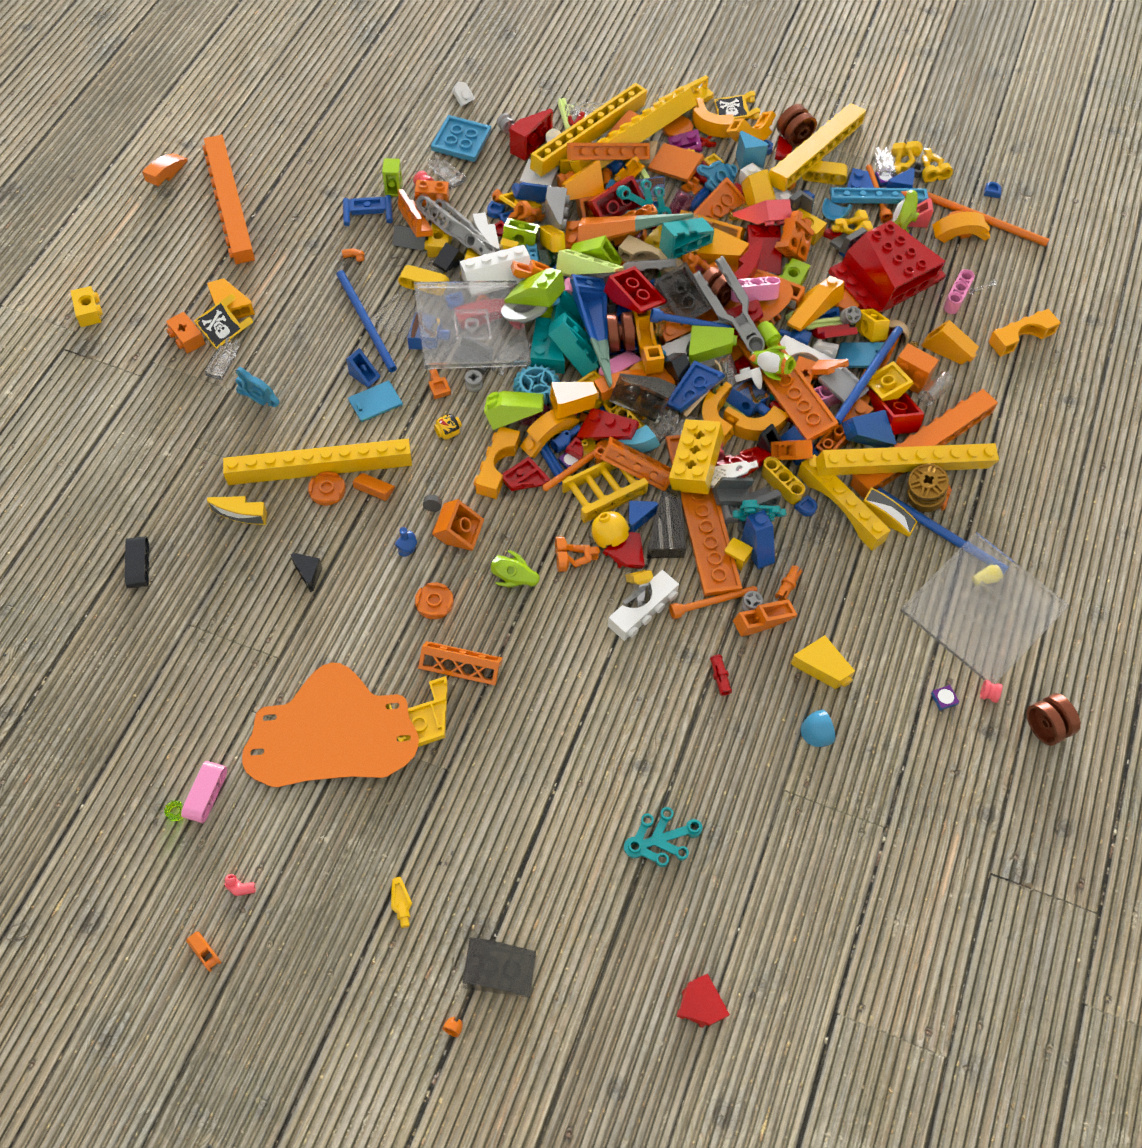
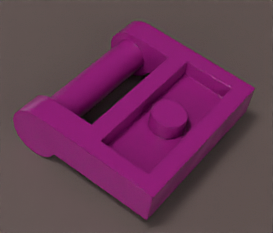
[668,129,703,153]

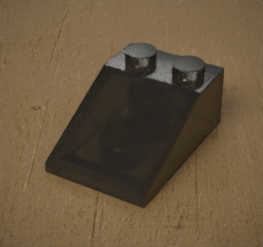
[653,262,712,326]
[609,373,676,423]
[462,937,536,998]

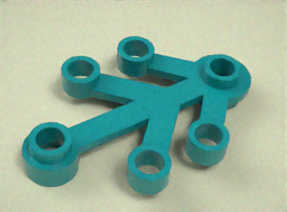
[616,179,671,215]
[733,500,787,522]
[624,807,703,867]

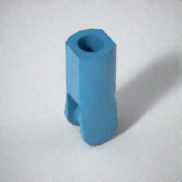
[526,244,540,262]

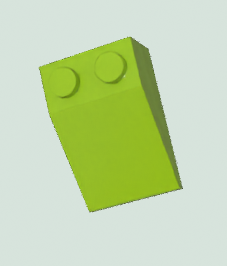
[504,268,566,307]
[484,391,544,430]

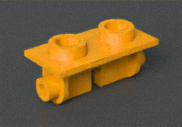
[613,156,645,183]

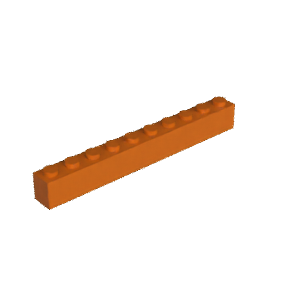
[202,134,255,264]
[850,389,998,499]

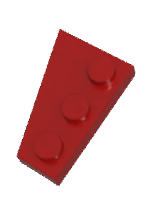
[576,408,640,441]
[716,446,772,478]

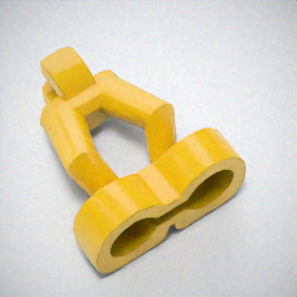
[891,141,923,175]
[921,148,953,183]
[832,210,873,235]

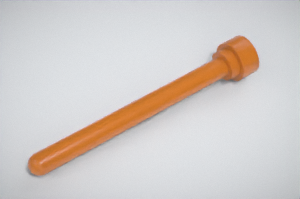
[866,164,893,223]
[542,439,607,491]
[669,586,757,619]

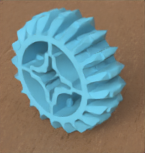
[513,364,560,407]

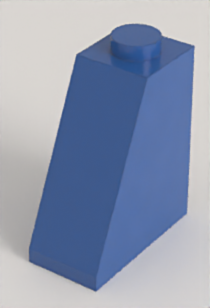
[842,410,897,448]
[741,510,775,569]

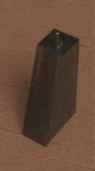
[646,490,686,559]

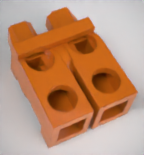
[775,210,815,262]

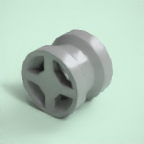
[496,113,516,134]
[840,306,861,325]
[465,370,483,392]
[742,591,763,611]

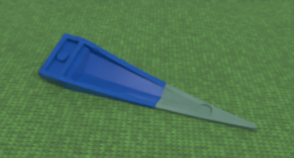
[570,274,612,388]

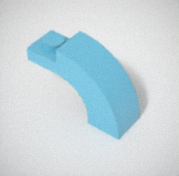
[618,425,660,453]

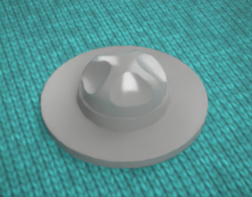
[501,303,548,323]

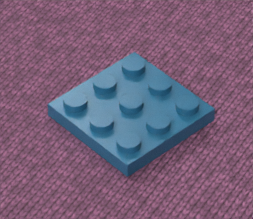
[431,115,492,162]

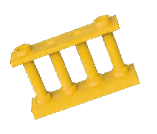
[562,461,648,523]

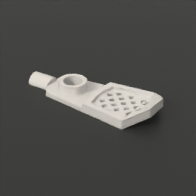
[710,461,758,488]

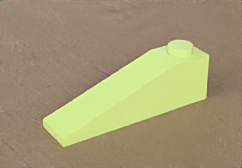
[556,249,624,277]

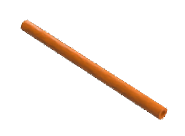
[928,192,1049,247]

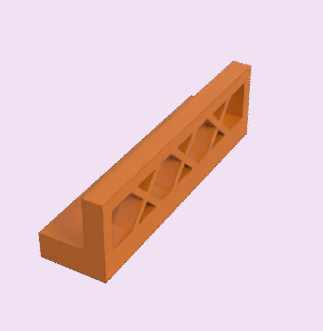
[398,189,433,237]
[600,437,671,492]
[418,641,503,685]

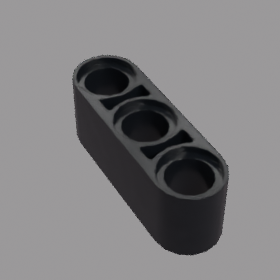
[125,536,149,588]

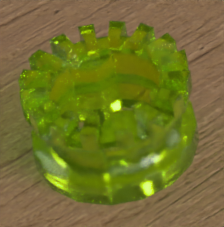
[164,800,183,822]

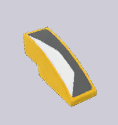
[863,487,917,537]
[207,496,267,525]

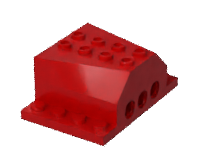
[828,220,946,314]

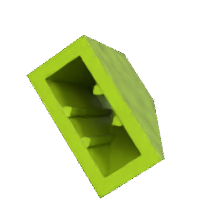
[571,236,622,265]
[689,325,737,365]

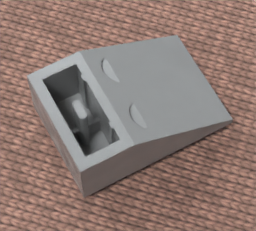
[545,186,570,233]

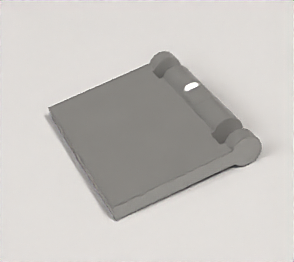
[818,367,870,403]

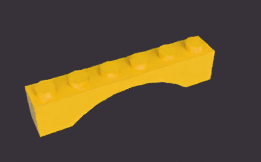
[797,454,891,551]

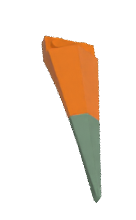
[565,213,694,250]

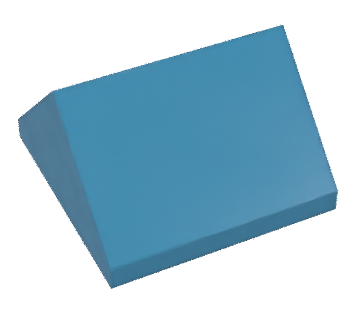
[735,130,769,170]

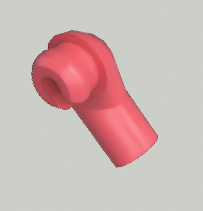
[224,874,256,896]

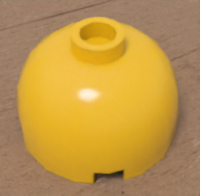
[591,511,630,548]

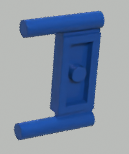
[343,195,393,226]

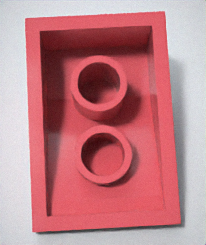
[733,199,792,227]

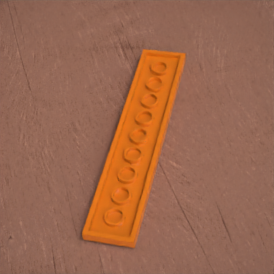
[718,303,839,441]
[665,435,742,597]

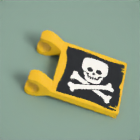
[714,91,760,120]
[194,294,253,349]

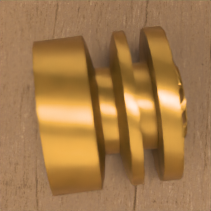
[907,464,949,512]

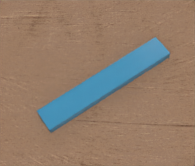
[830,187,928,204]

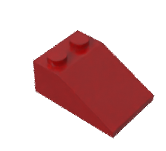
[509,109,553,161]
[745,225,781,276]
[604,266,667,314]
[868,388,925,435]

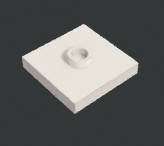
[520,159,559,187]

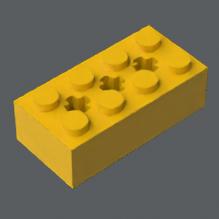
[669,419,724,494]

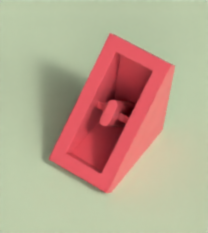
[907,198,933,228]

